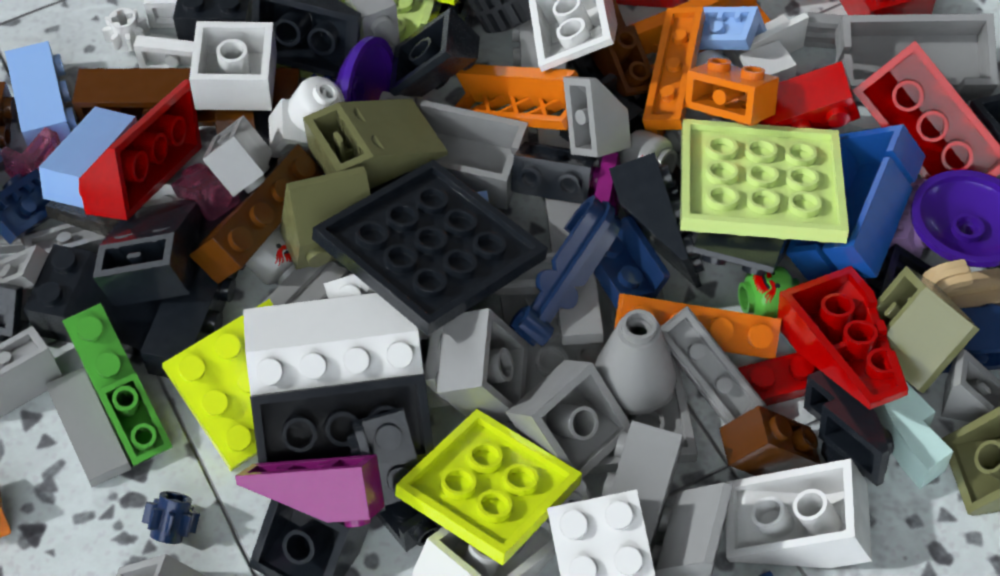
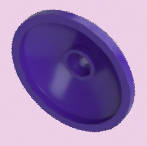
[335,36,394,102]
[910,170,1000,267]

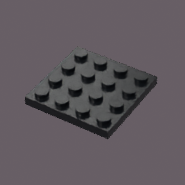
[312,159,548,336]

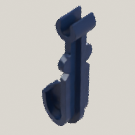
[509,195,621,347]

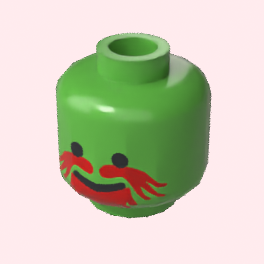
[738,266,800,318]

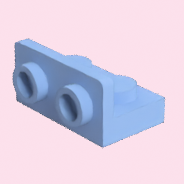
[699,6,767,50]

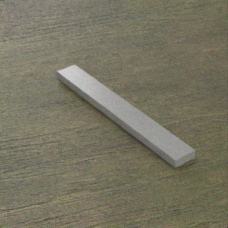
[535,106,603,345]

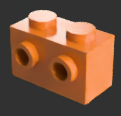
[684,58,779,126]

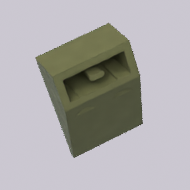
[303,99,448,189]

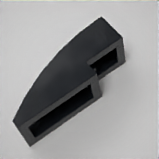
[803,370,889,486]

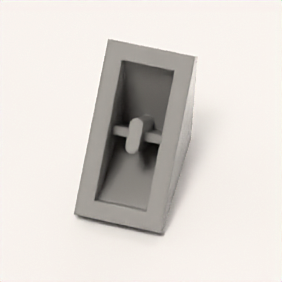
[941,349,1000,422]

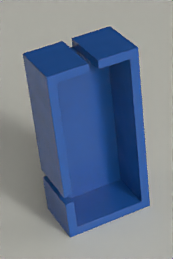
[786,124,926,281]

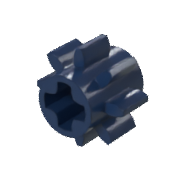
[142,491,200,544]

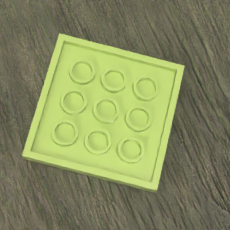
[680,119,849,244]

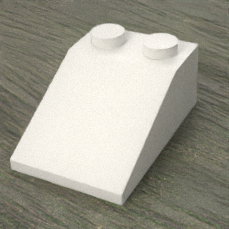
[529,0,618,72]
[726,458,872,568]
[412,518,556,576]

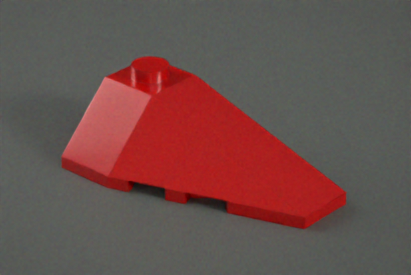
[777,266,909,410]

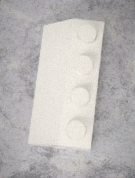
[243,293,424,396]

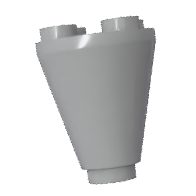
[595,309,677,416]

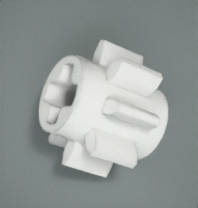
[102,8,149,52]

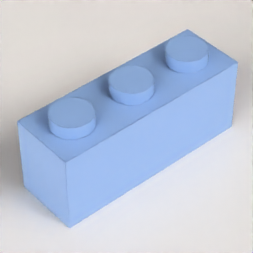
[5,41,78,156]
[39,106,136,209]

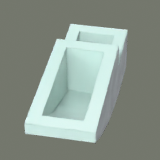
[873,382,954,489]

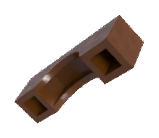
[189,144,324,284]

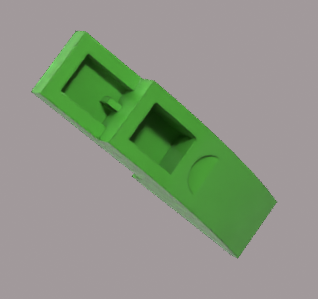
[62,303,173,466]

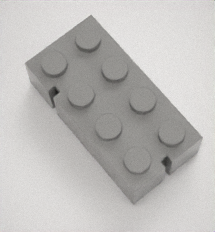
[835,13,999,101]
[379,91,528,210]

